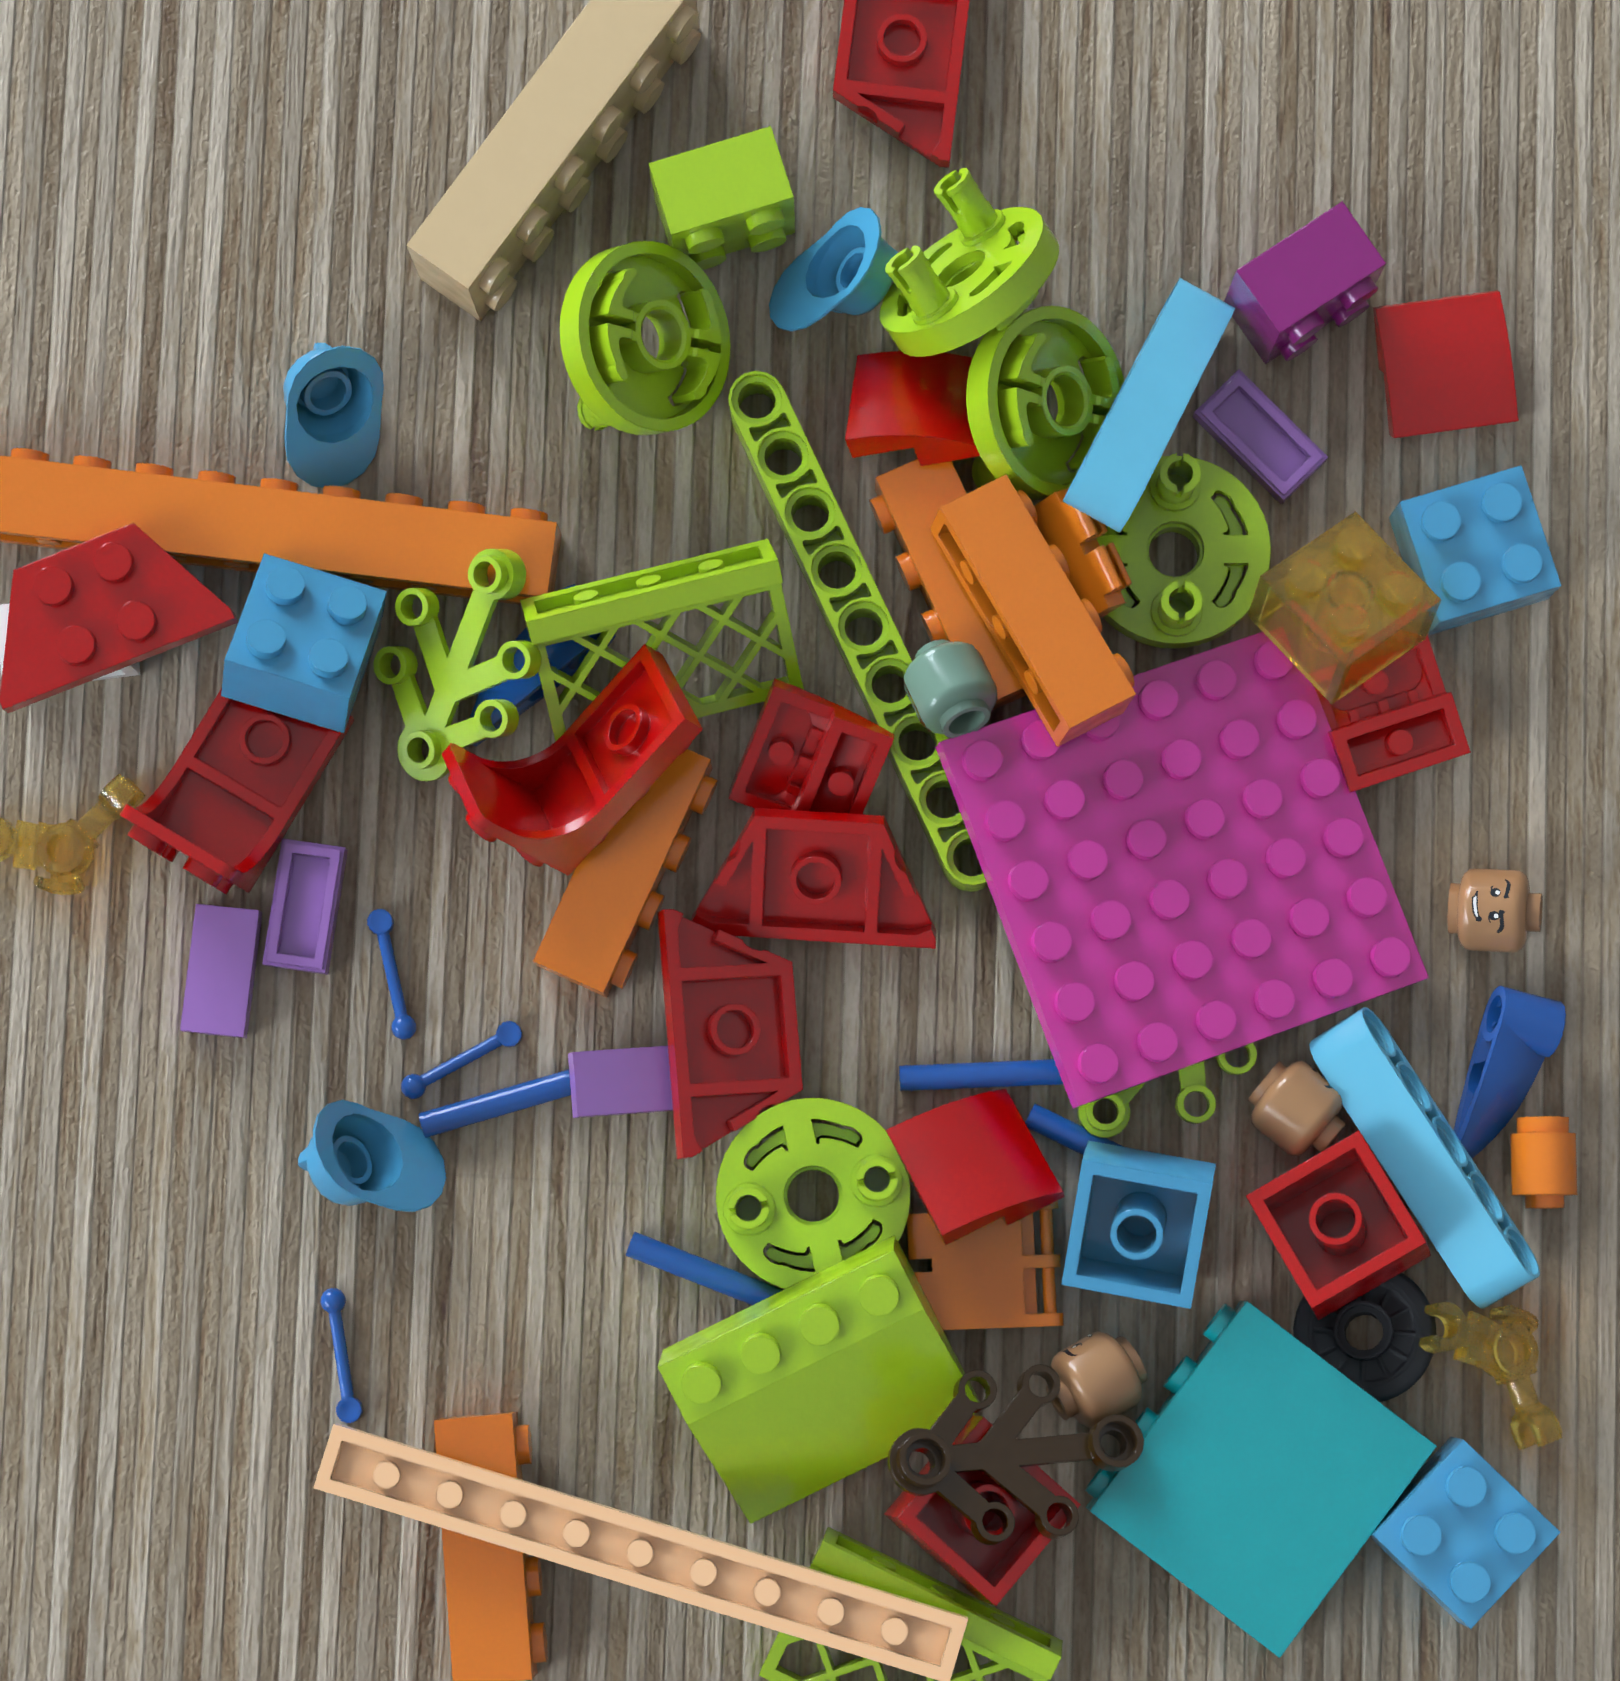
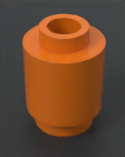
[1510,1116,1577,1209]

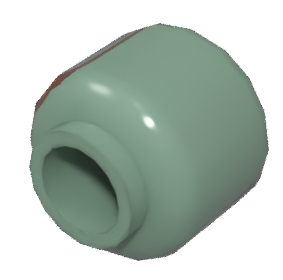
[904,639,997,738]

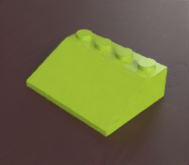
[657,1235,980,1524]

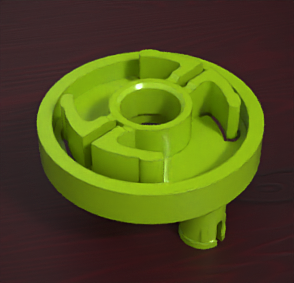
[879,168,1059,357]
[560,241,731,435]
[966,306,1124,500]
[1097,453,1271,649]
[716,1098,910,1289]

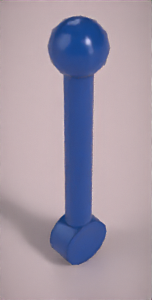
[367,909,416,1040]
[401,1021,522,1099]
[320,1288,363,1423]

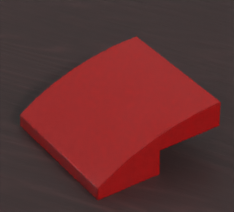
[1373,290,1519,438]
[845,351,980,466]
[1306,632,1471,792]
[729,678,894,814]
[886,1088,1065,1245]

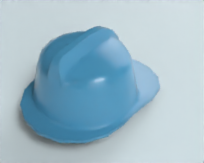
[769,207,898,332]
[283,343,384,488]
[298,1100,446,1212]

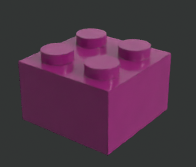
[1224,201,1386,364]

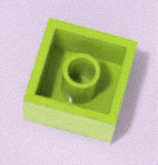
[649,126,795,270]

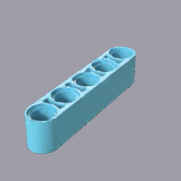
[1062,278,1235,533]
[1309,1007,1540,1309]

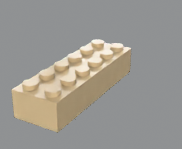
[406,0,701,322]

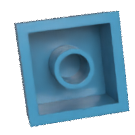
[1389,465,1561,636]
[221,553,387,733]
[1061,1140,1216,1309]
[1370,1437,1561,1629]

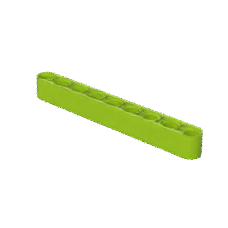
[728,371,988,892]

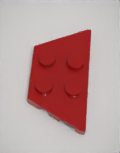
[833,0,970,168]
[0,523,238,713]
[691,808,937,949]
[657,909,803,1159]

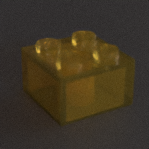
[1247,511,1441,704]

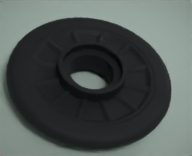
[1293,1273,1437,1402]

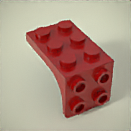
[442,644,703,876]
[119,688,354,895]

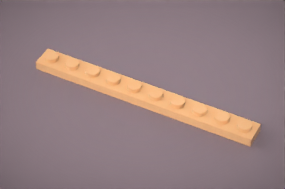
[313,1423,968,1681]

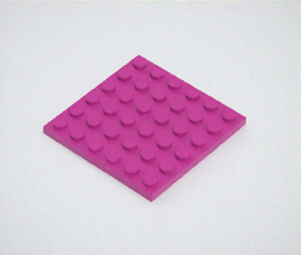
[935,623,1429,1109]

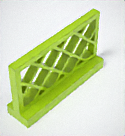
[520,539,804,741]
[759,1527,1063,1681]

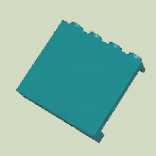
[1085,1301,1437,1658]

